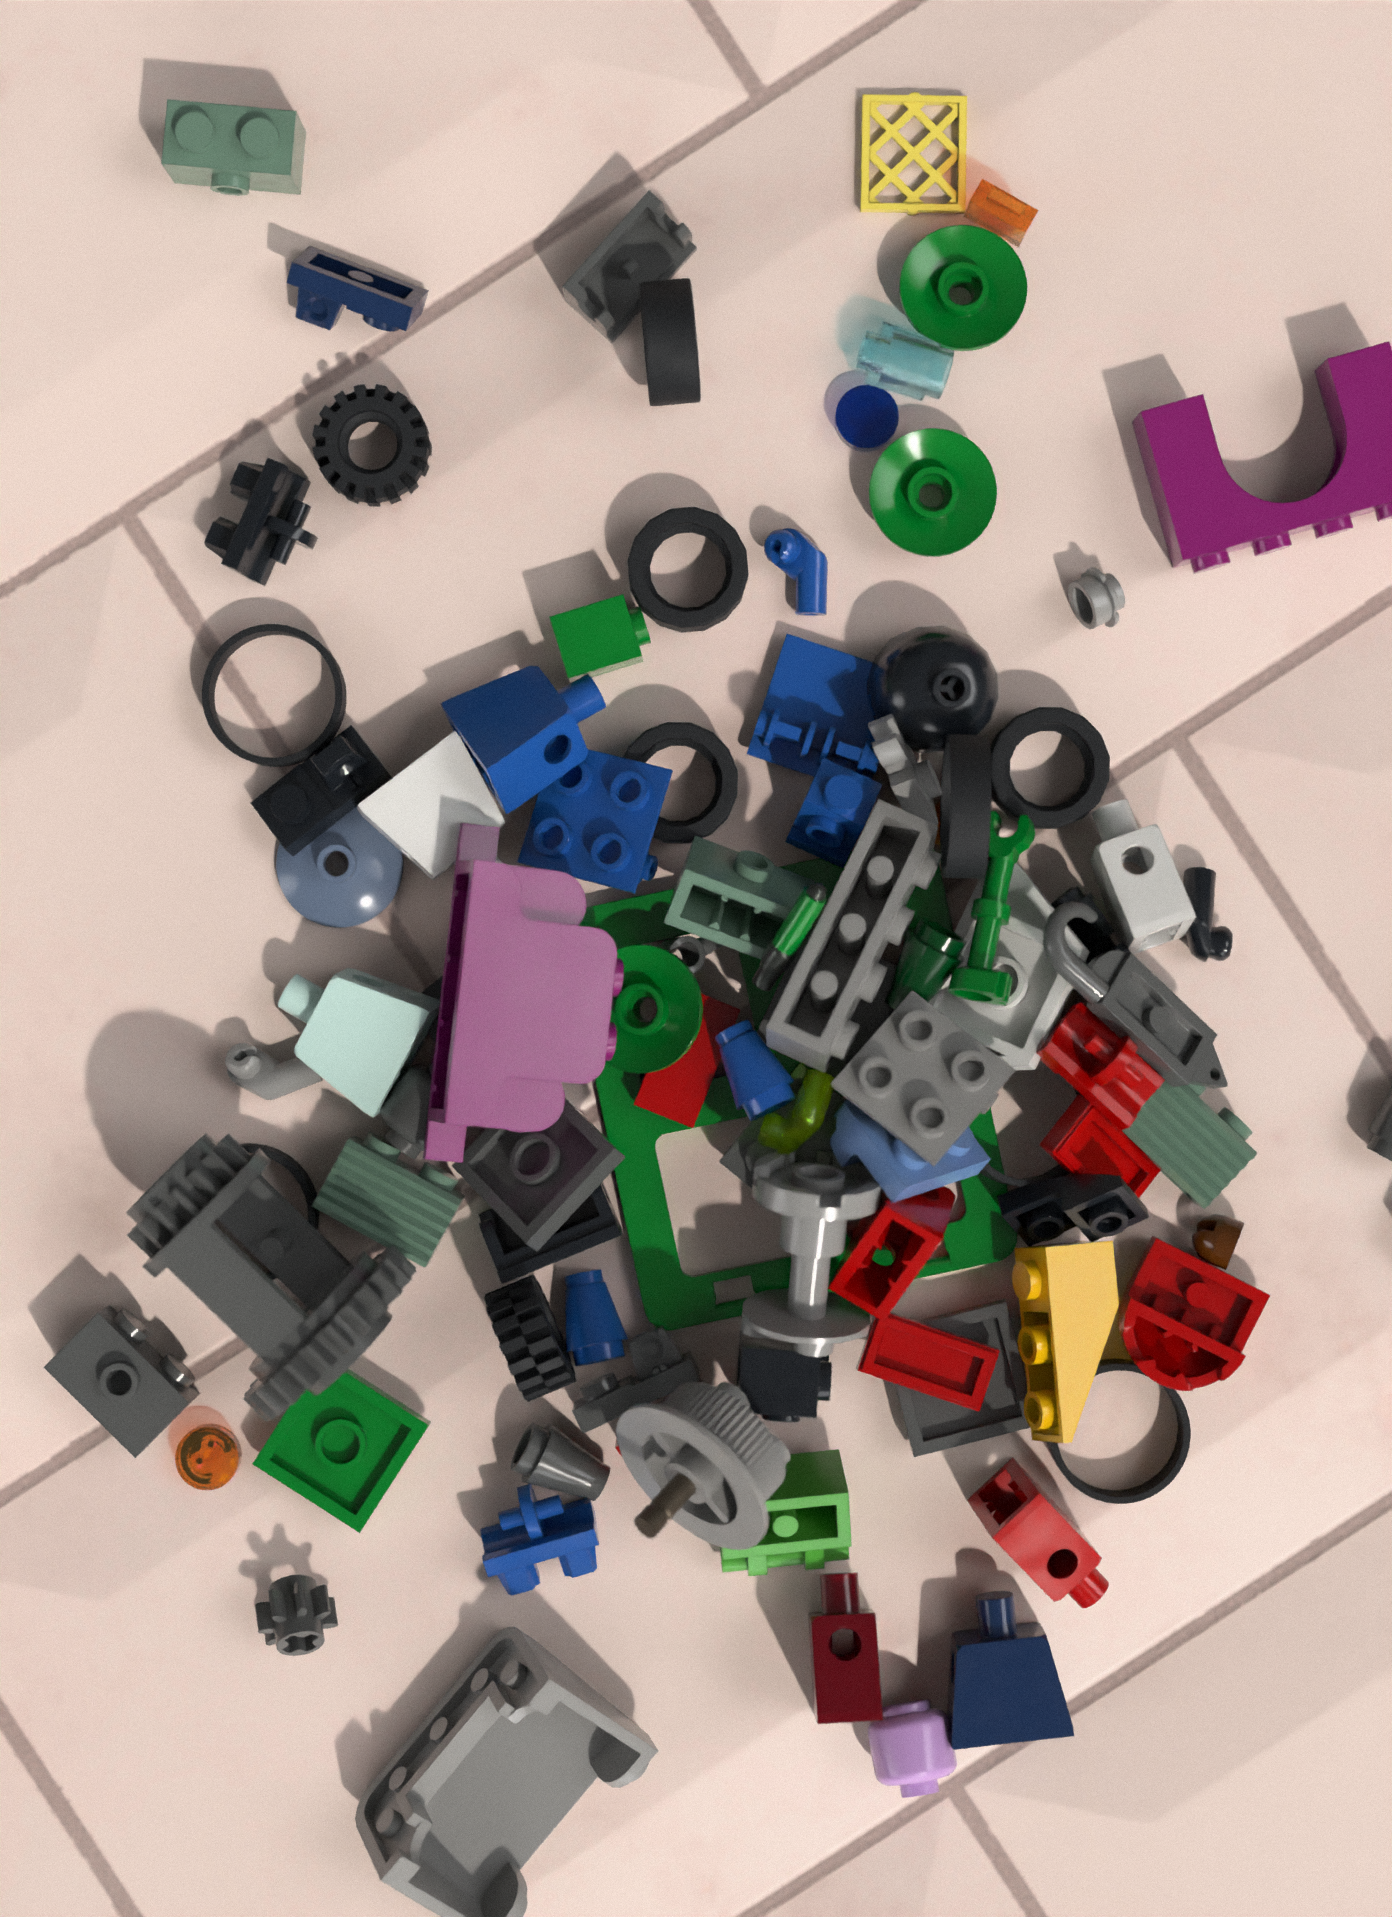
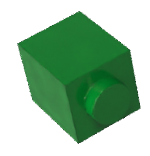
[549,594,651,683]

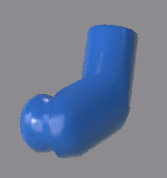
[764,528,828,616]

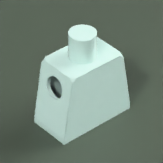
[278,968,440,1117]

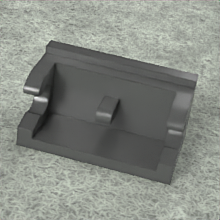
[562,191,697,343]

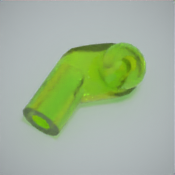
[757,1069,835,1155]

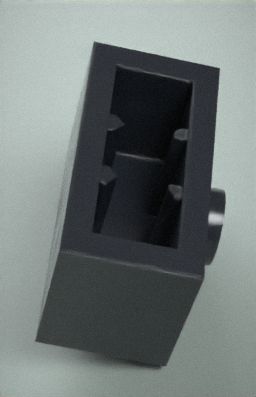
[736,1331,832,1422]

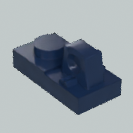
[286,246,429,332]

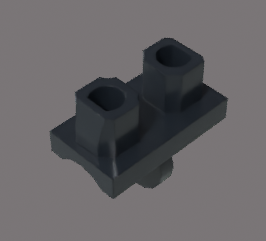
[204,458,318,586]

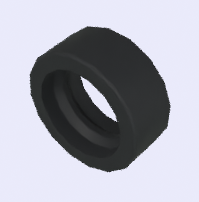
[639,278,701,406]
[627,507,749,633]
[990,707,1110,829]
[623,722,738,844]

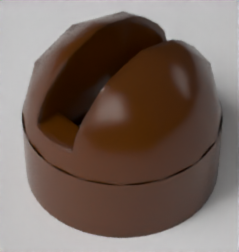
[1192,1214,1244,1270]

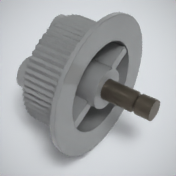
[616,1381,790,1550]

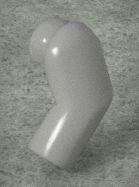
[225,1043,323,1100]

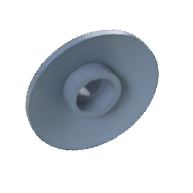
[276,806,403,928]

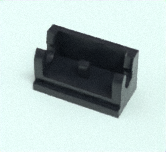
[478,1182,623,1284]

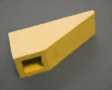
[1012,1241,1119,1443]

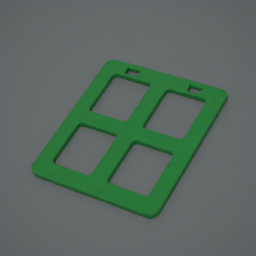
[579,849,1017,1330]

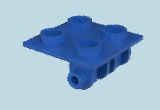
[747,634,879,779]
[517,749,673,894]

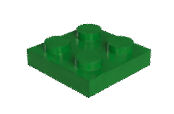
[252,1369,431,1533]

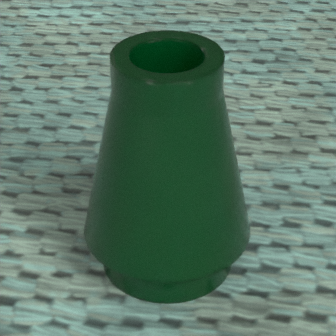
[884,918,967,1010]

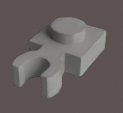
[868,714,942,825]

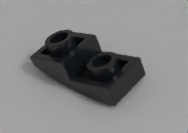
[997,1174,1149,1246]

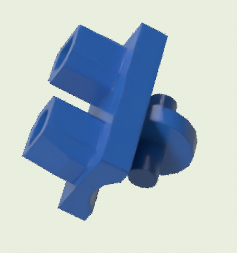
[481,1484,599,1596]

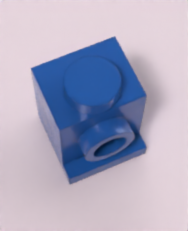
[785,758,882,868]

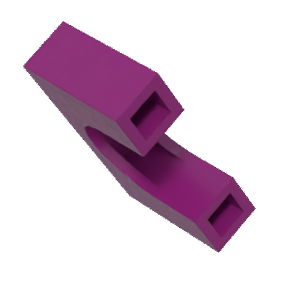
[1132,341,1392,574]

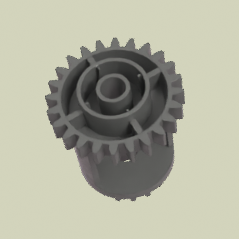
[126,1133,416,1422]

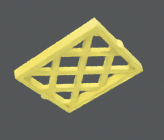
[860,92,967,216]

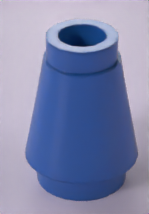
[715,1020,796,1121]
[564,1269,628,1367]

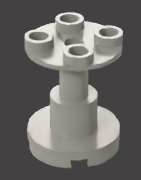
[741,1150,882,1357]

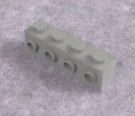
[766,799,942,1073]

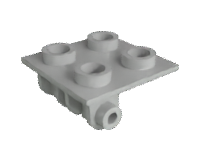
[831,990,1015,1166]

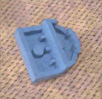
[830,1099,991,1203]

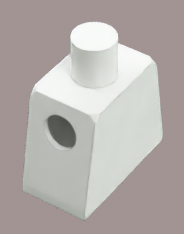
[357,731,505,880]
[1090,799,1196,955]

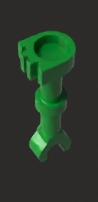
[948,811,1035,1006]

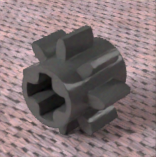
[255,1575,338,1656]

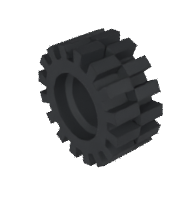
[312,384,432,507]
[484,1275,576,1402]

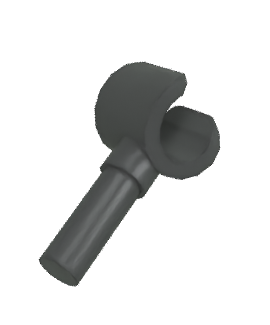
[658,935,724,973]

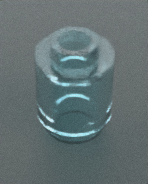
[855,321,954,401]

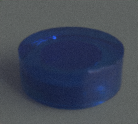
[834,385,899,452]

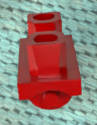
[1036,1002,1165,1130]

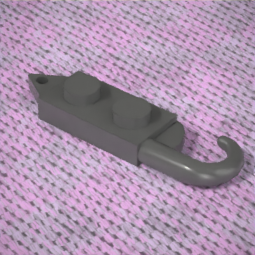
[1043,902,1228,1089]

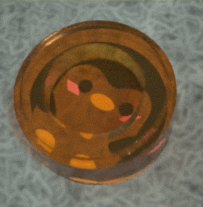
[175,1423,242,1490]

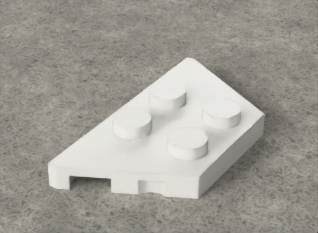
[929,859,1090,1071]

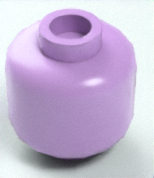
[868,1699,957,1798]

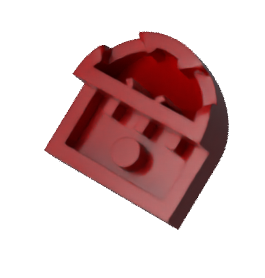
[1118,1235,1270,1391]

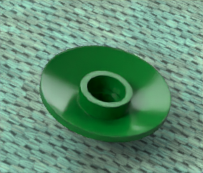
[899,225,1027,351]
[869,428,997,557]
[605,945,703,1073]

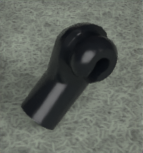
[1183,867,1233,962]

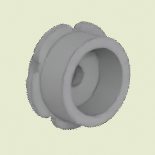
[1068,568,1125,629]

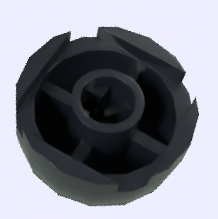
[867,626,998,753]

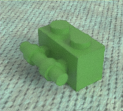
[720,1449,852,1576]

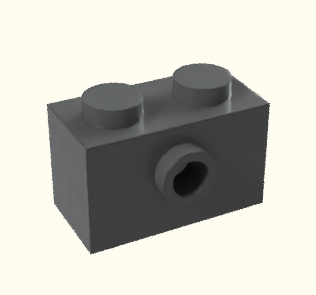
[44,1305,200,1458]

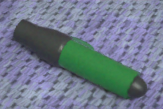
[752,883,827,991]

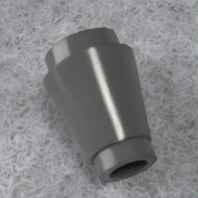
[511,1423,610,1501]

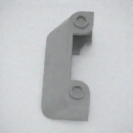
[355,1627,658,1917]

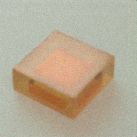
[964,179,1038,247]

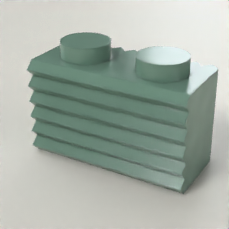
[1121,1081,1257,1209]
[312,1132,465,1268]

